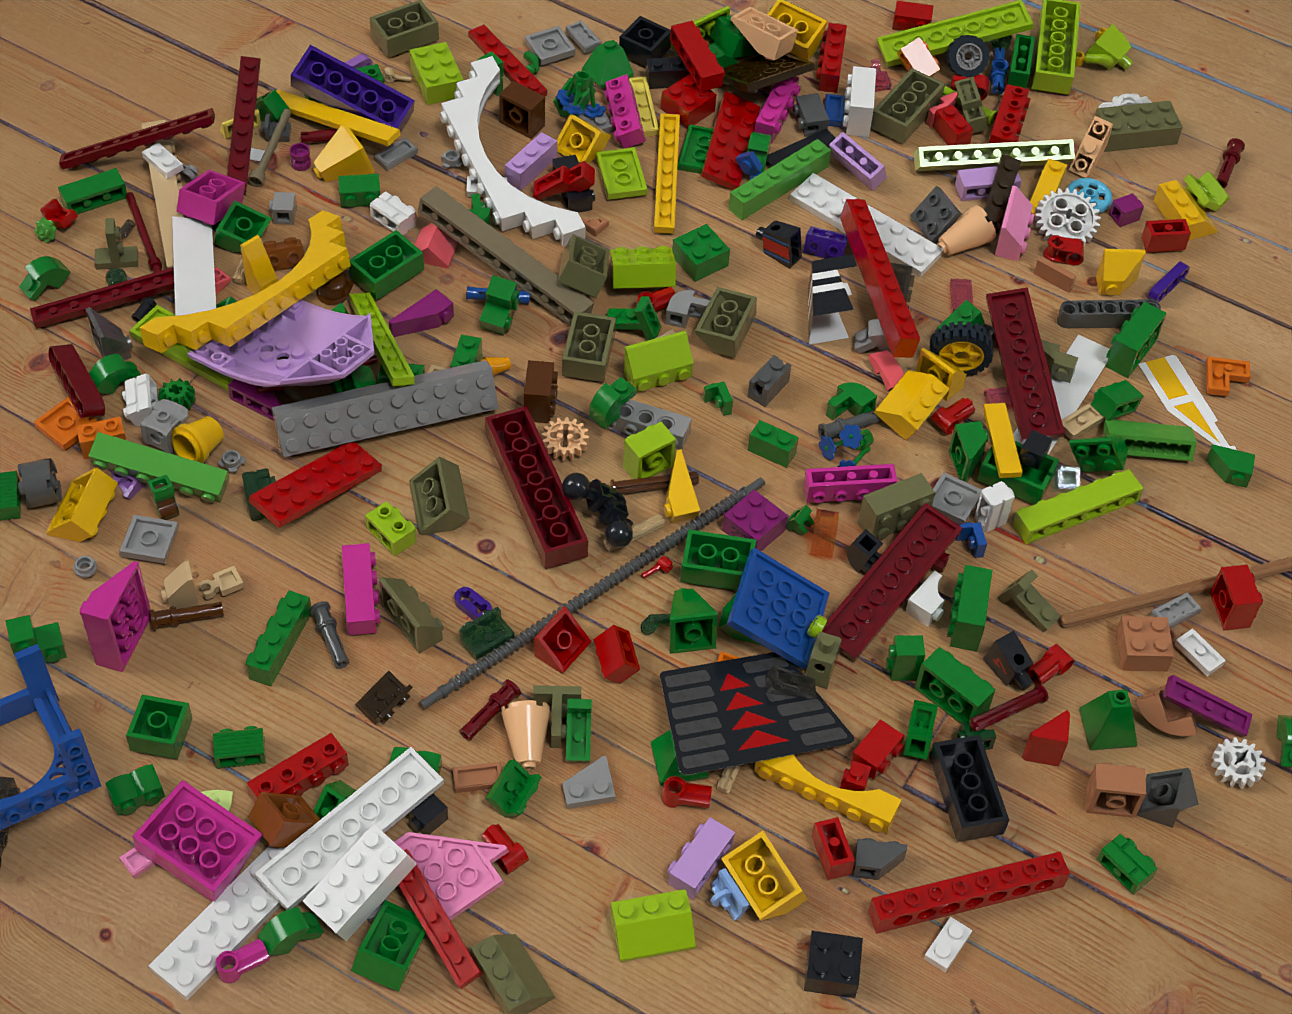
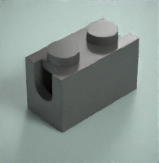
[792,93,829,137]
[747,355,792,407]

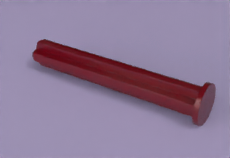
[969,684,1049,731]

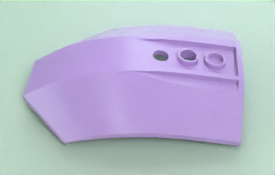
[187,299,374,387]

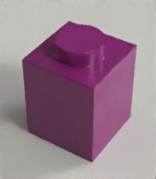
[1109,193,1144,227]

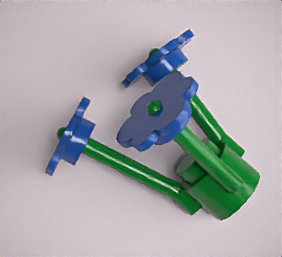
[556,71,606,118]
[819,424,874,467]

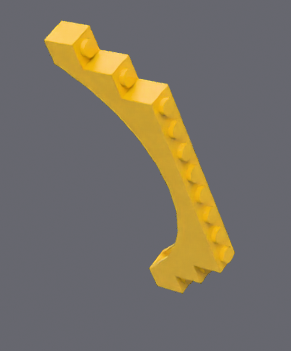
[139,210,351,353]

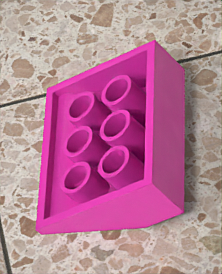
[80,561,151,672]
[133,780,263,902]

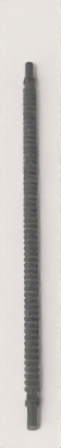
[419,477,765,710]

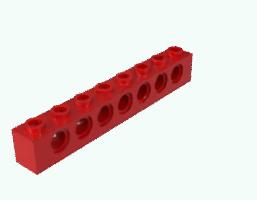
[868,851,1070,934]

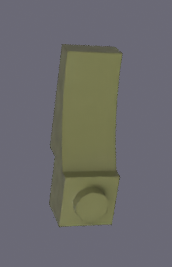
[955,77,988,134]
[1041,339,1079,383]

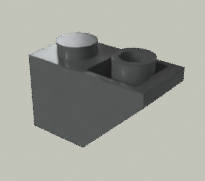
[853,838,907,880]

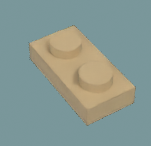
[1062,403,1105,440]

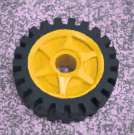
[929,321,993,377]

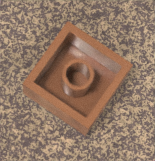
[1116,616,1174,672]
[1086,762,1146,818]

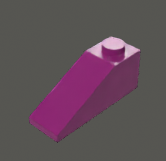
[389,289,454,337]
[228,379,281,421]

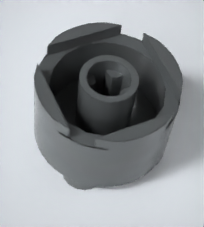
[18,458,62,508]

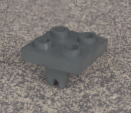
[910,186,962,244]

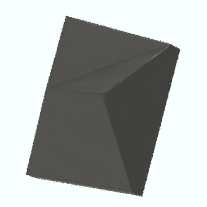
[1137,768,1199,828]

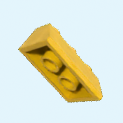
[767,0,827,61]
[1153,180,1218,240]
[874,370,950,440]
[46,467,118,542]
[721,831,809,921]

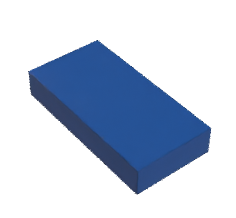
[825,94,845,127]

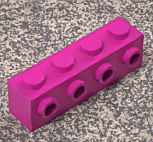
[604,74,646,148]
[755,76,801,144]
[803,464,898,503]
[342,543,381,635]

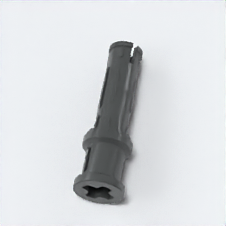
[818,410,882,438]
[309,601,350,669]

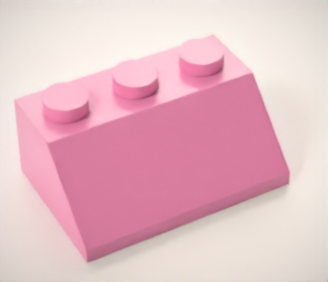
[995,186,1034,261]

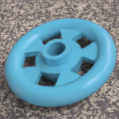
[1067,178,1112,214]

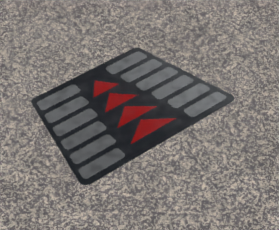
[660,652,854,775]

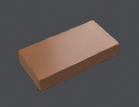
[1034,256,1076,293]
[452,762,502,793]

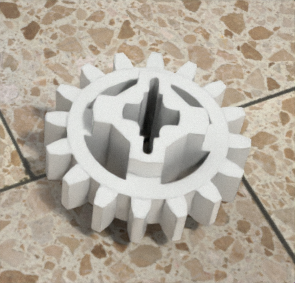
[1211,737,1266,789]

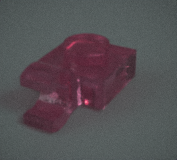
[869,59,892,92]

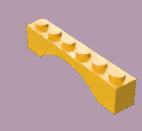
[754,754,902,834]

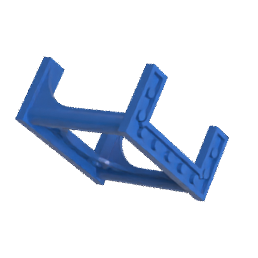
[0,644,101,830]

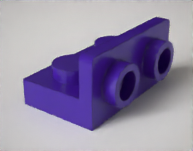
[803,226,849,258]

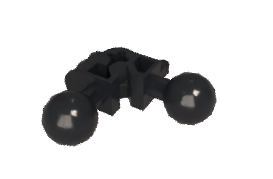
[562,473,633,548]

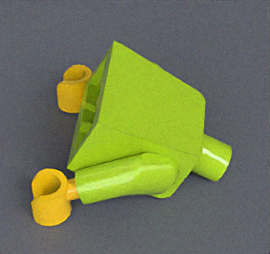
[1075,23,1133,70]

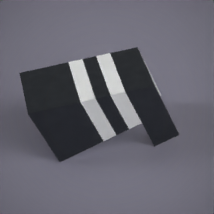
[808,254,857,345]

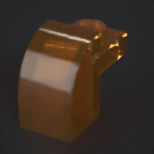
[810,508,839,557]

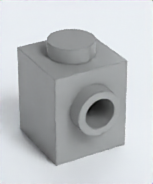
[269,192,297,225]

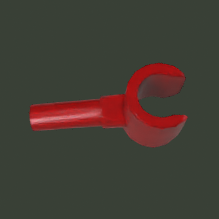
[641,556,673,578]

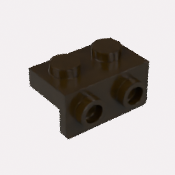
[355,670,413,725]

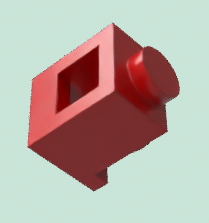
[840,761,871,791]

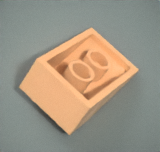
[731,7,798,61]

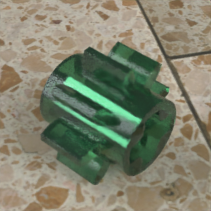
[987,35,1012,51]

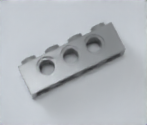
[607,399,692,450]

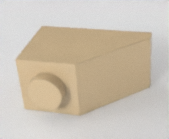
[161,561,198,609]

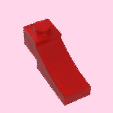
[533,161,595,201]

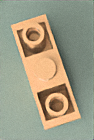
[1069,116,1113,178]

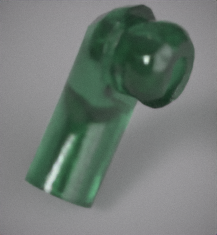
[640,614,670,635]

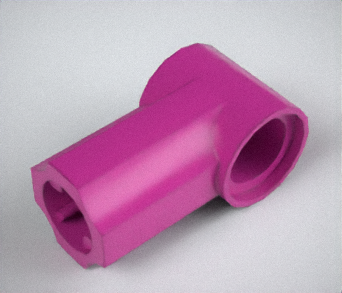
[216,939,270,983]

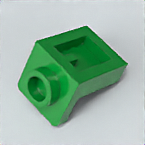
[703,381,733,416]

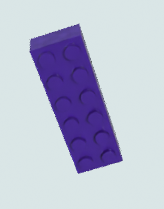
[291,45,415,142]

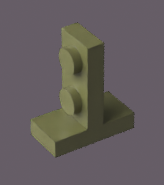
[95,218,138,270]
[997,570,1060,632]
[533,685,582,748]

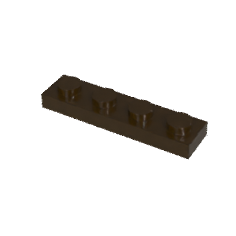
[984,154,1021,233]

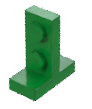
[606,296,662,341]
[566,699,592,763]

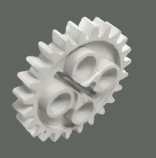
[1034,188,1101,245]

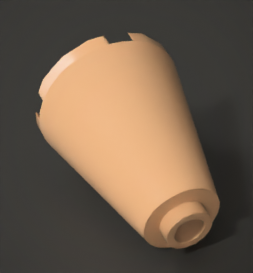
[937,205,996,256]
[502,700,550,771]

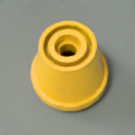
[171,416,224,463]

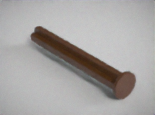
[610,471,699,494]

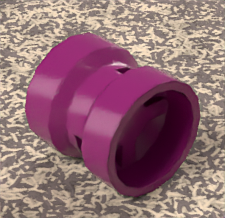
[290,143,311,171]

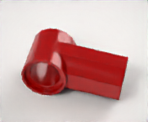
[951,75,989,100]
[636,287,675,312]
[931,398,975,435]
[1027,644,1075,685]
[661,776,712,809]
[481,824,529,875]

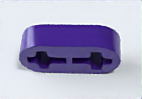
[455,587,492,624]

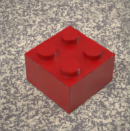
[661,74,717,129]
[1210,564,1263,631]

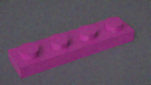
[1163,675,1253,738]

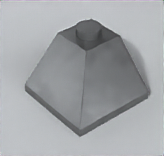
[85,307,133,360]

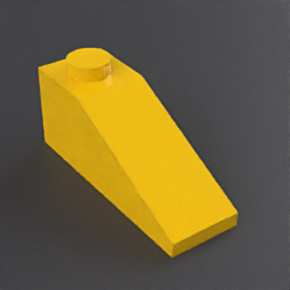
[1030,159,1067,216]
[240,235,278,294]
[663,449,700,524]

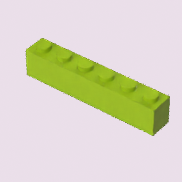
[1012,469,1144,545]

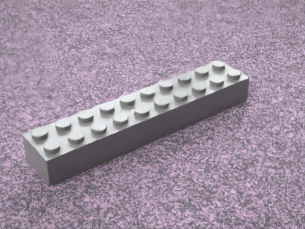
[272,360,499,457]

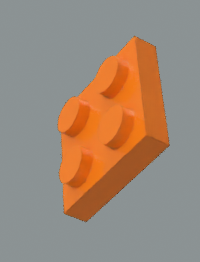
[34,397,97,451]

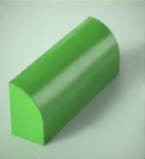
[1103,419,1197,461]

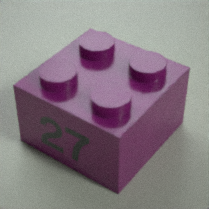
[722,489,788,551]

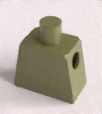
[805,632,842,689]

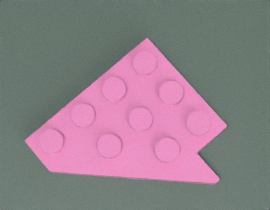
[394,832,509,920]

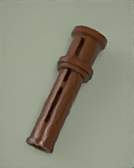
[150,602,224,630]

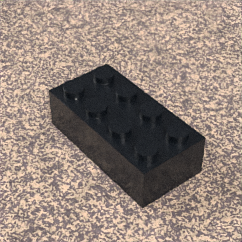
[929,735,1009,842]

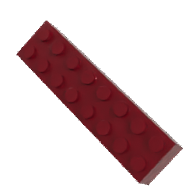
[485,406,588,569]

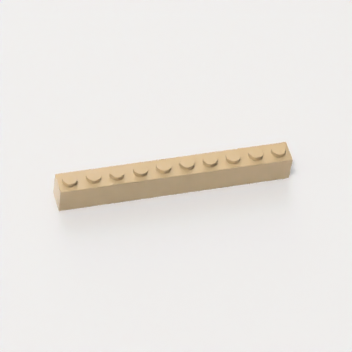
[141,120,188,269]

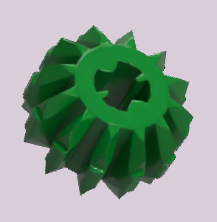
[158,378,196,410]

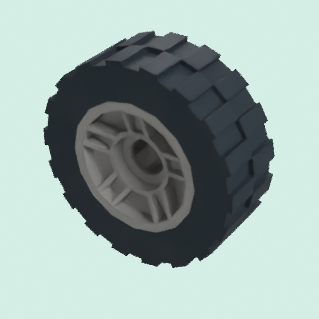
[946,35,990,77]

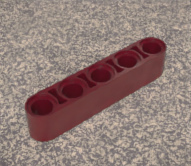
[48,344,105,419]

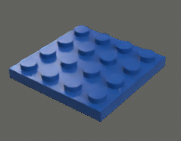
[727,548,829,669]

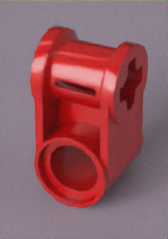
[1043,235,1084,266]

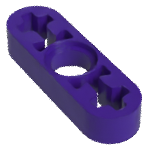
[1147,261,1190,303]

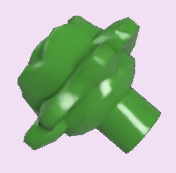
[34,217,57,243]

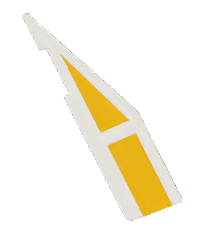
[1139,355,1237,450]

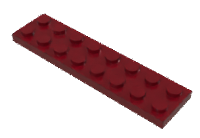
[986,287,1065,444]
[821,502,963,662]

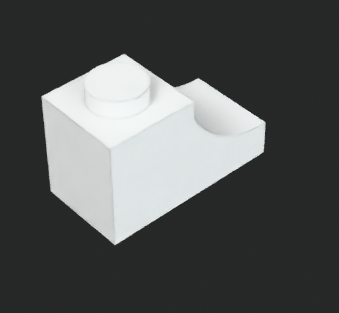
[905,571,944,627]

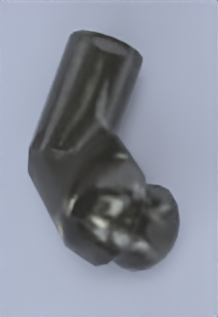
[120,219,136,239]

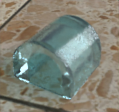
[1055,466,1080,489]

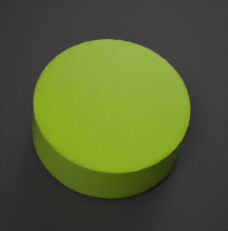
[807,615,827,639]

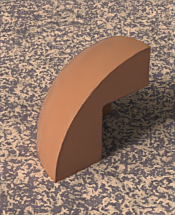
[1136,679,1197,736]

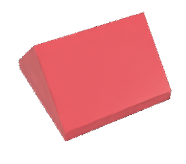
[414,223,459,269]

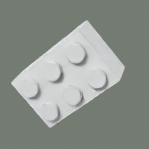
[843,66,876,137]

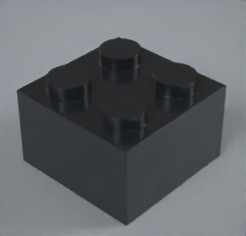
[619,16,671,67]
[804,930,863,999]

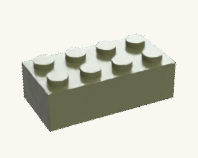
[871,68,945,144]
[1095,101,1183,152]

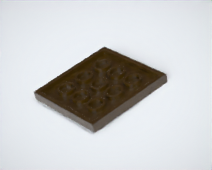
[722,54,815,94]

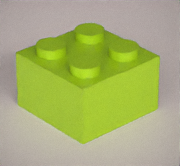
[623,421,676,479]

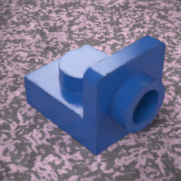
[956,522,987,558]

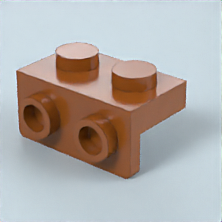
[263,237,304,270]

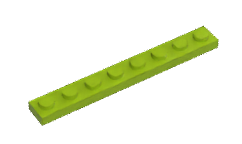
[349,292,415,387]

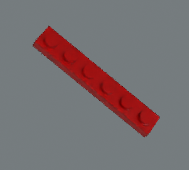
[468,24,547,97]
[398,849,483,989]

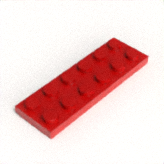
[700,91,760,190]
[249,441,382,528]

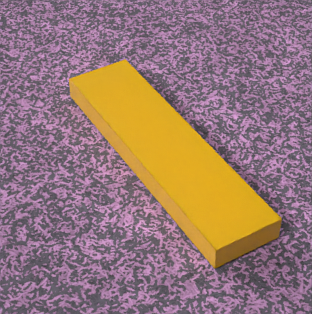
[983,403,1022,478]

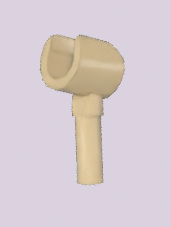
[384,67,411,83]

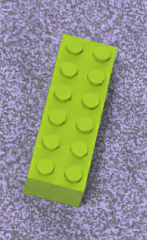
[1032,0,1081,95]

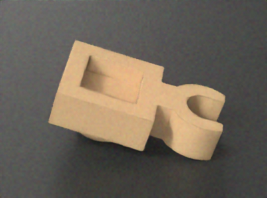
[199,566,244,600]

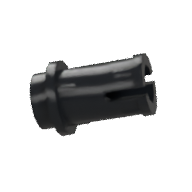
[131,297,157,323]

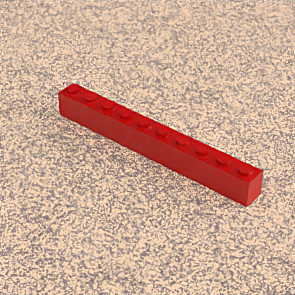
[840,199,920,358]

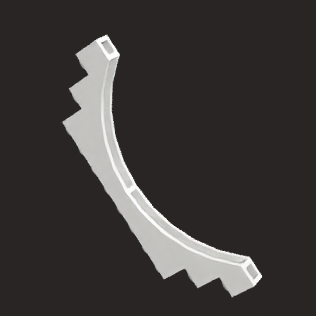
[439,56,586,247]

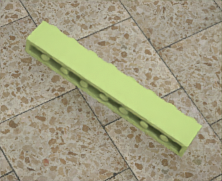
[914,139,1075,172]

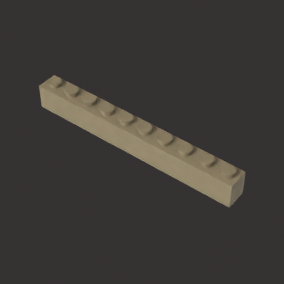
[418,186,594,326]

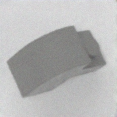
[665,290,710,329]
[855,319,892,354]

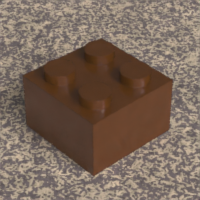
[499,81,545,139]
[524,360,558,423]

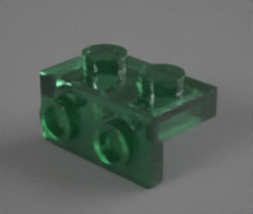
[459,607,515,661]

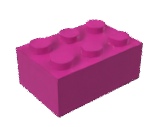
[177,170,245,225]

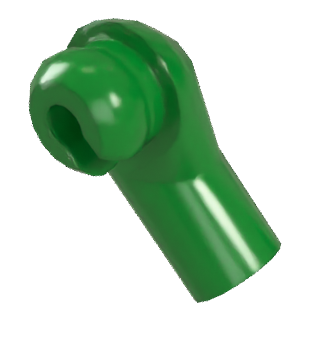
[524,51,539,74]

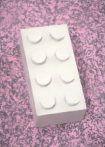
[303,824,417,942]

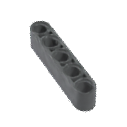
[1057,299,1161,328]

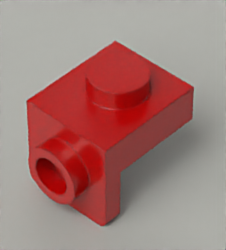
[40,199,78,229]

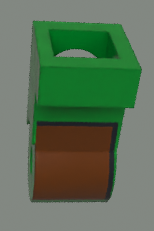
[147,475,179,520]

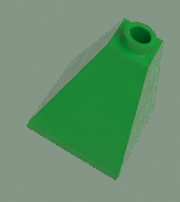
[669,588,717,654]
[1079,690,1138,751]

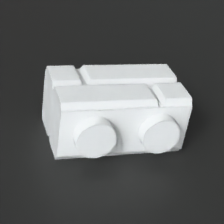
[370,192,417,235]
[122,374,158,427]
[974,481,1015,532]

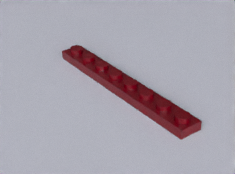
[227,56,261,196]
[59,108,215,170]
[30,267,175,329]

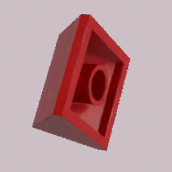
[534,606,592,673]
[1022,710,1070,767]

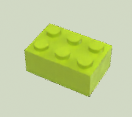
[409,42,464,105]
[610,246,676,289]

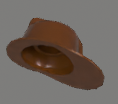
[316,269,354,305]

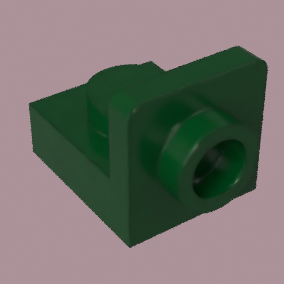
[957,721,996,750]

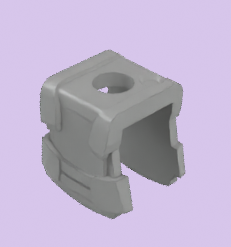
[140,399,189,454]

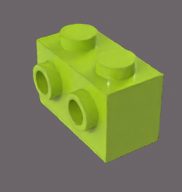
[365,501,416,557]

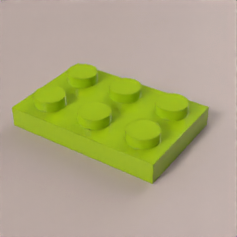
[596,147,648,200]

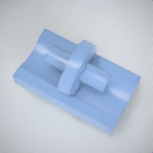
[710,868,752,921]

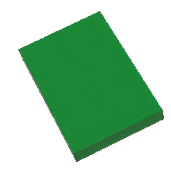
[677,124,713,174]

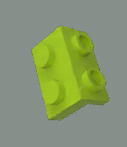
[1184,171,1230,212]

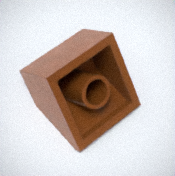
[248,792,321,848]

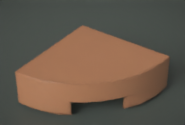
[582,218,609,237]

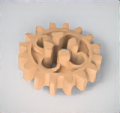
[541,417,589,461]

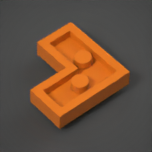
[1206,356,1251,396]

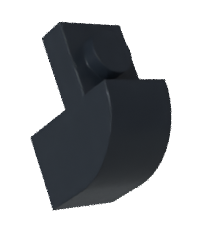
[847,529,883,573]

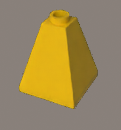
[313,123,375,182]

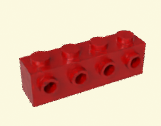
[670,20,725,92]
[816,23,847,93]
[989,84,1031,143]
[246,733,349,802]

